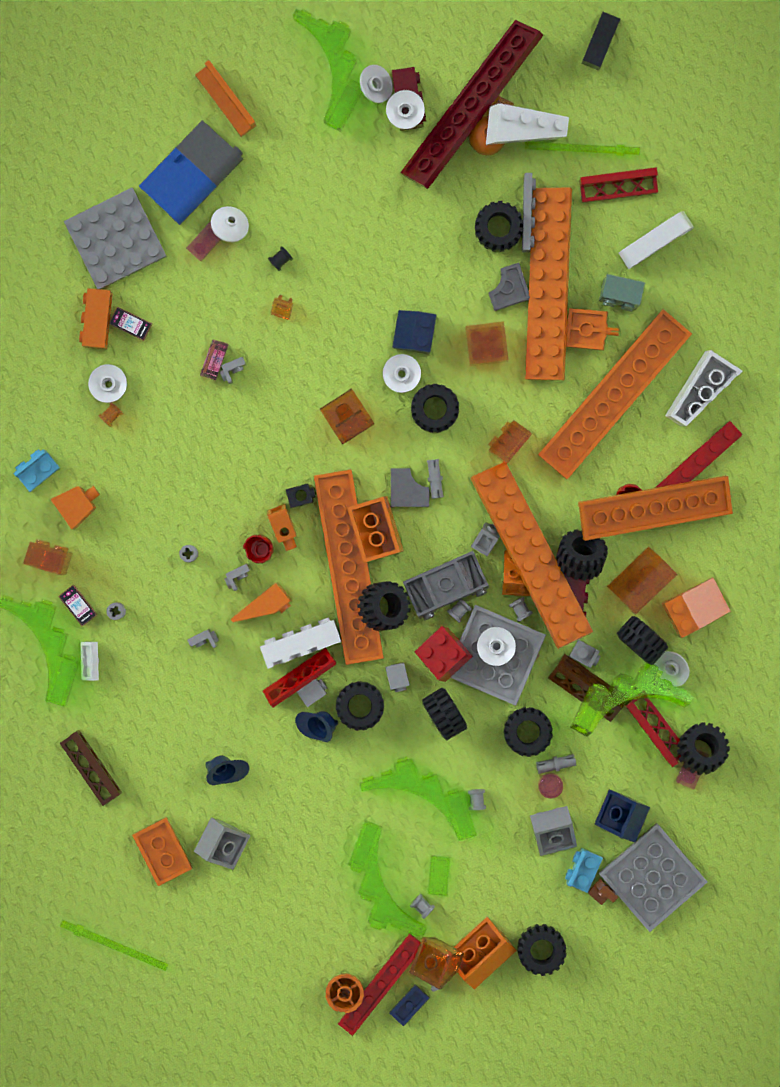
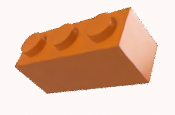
[79,288,113,350]

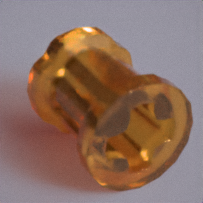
[98,402,124,427]

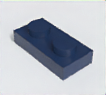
[389,984,429,1026]

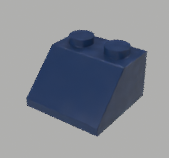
[392,310,437,355]
[595,789,650,842]

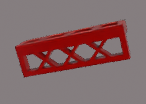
[579,167,658,203]
[263,647,337,708]
[624,691,681,767]

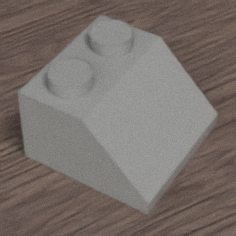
[530,806,577,856]
[194,817,250,869]

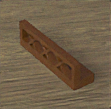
[548,654,628,722]
[60,730,122,806]

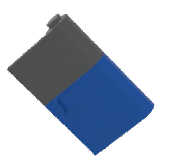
[139,120,243,225]

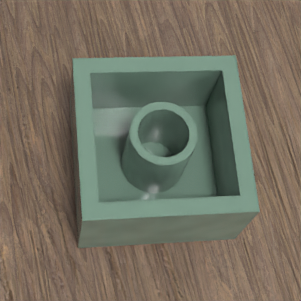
[599,274,645,312]

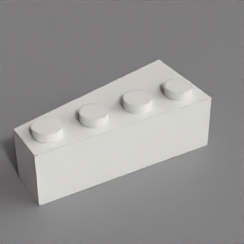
[486,103,569,145]
[665,350,742,426]
[260,617,342,668]

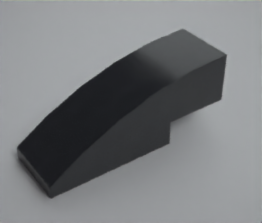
[581,12,620,71]

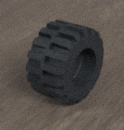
[475,201,524,252]
[411,384,459,433]
[556,529,608,581]
[357,581,411,631]
[617,616,668,665]
[336,681,384,731]
[422,688,467,740]
[504,707,553,757]
[677,722,730,775]
[517,924,567,976]

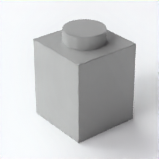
[385,662,409,692]
[297,678,327,707]

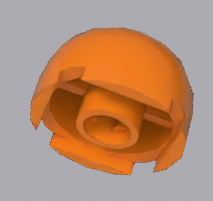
[468,116,505,156]
[326,973,364,1013]

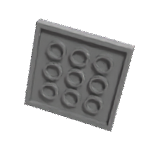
[64,188,167,289]
[450,605,546,706]
[599,823,707,932]

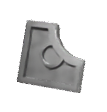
[488,262,530,311]
[391,468,429,507]

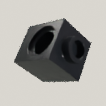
[285,484,316,508]

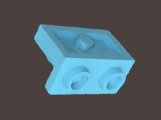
[13,449,60,492]
[565,848,603,893]

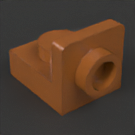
[588,879,618,905]

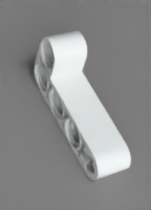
[619,211,694,269]

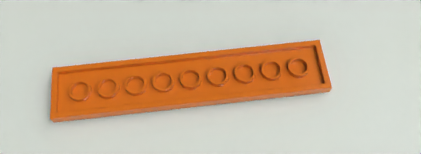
[525,187,572,380]
[538,309,692,480]
[470,462,593,649]
[314,469,384,665]

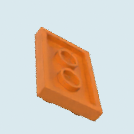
[132,817,193,886]

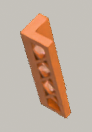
[195,60,256,137]

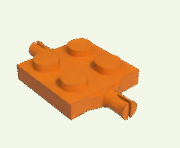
[566,308,619,351]

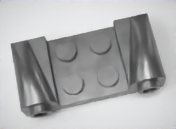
[403,551,489,621]

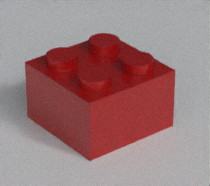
[415,626,473,682]

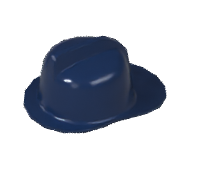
[295,711,338,742]
[205,755,250,785]

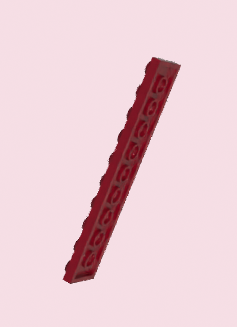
[400,20,544,190]

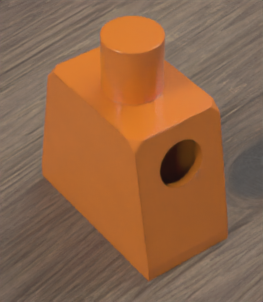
[51,486,100,530]
[267,504,297,551]

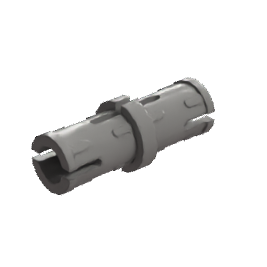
[427,459,444,499]
[536,754,576,774]

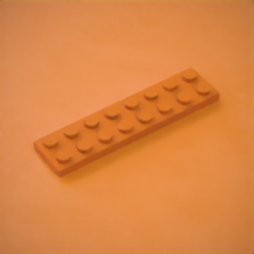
[578,475,733,541]

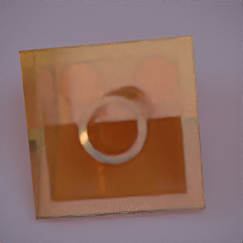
[320,388,374,445]
[488,420,532,464]
[409,937,465,989]

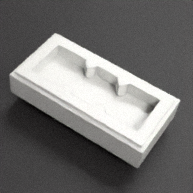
[81,642,99,681]

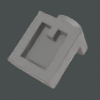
[220,357,246,384]
[471,522,500,556]
[224,564,250,591]
[187,629,219,648]
[569,640,601,668]

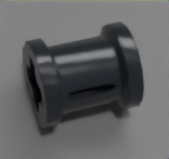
[268,246,293,271]

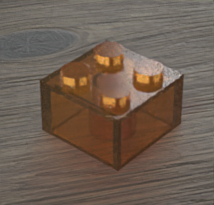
[465,321,509,366]
[23,539,73,575]

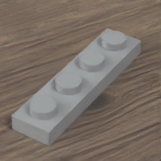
[522,173,536,252]

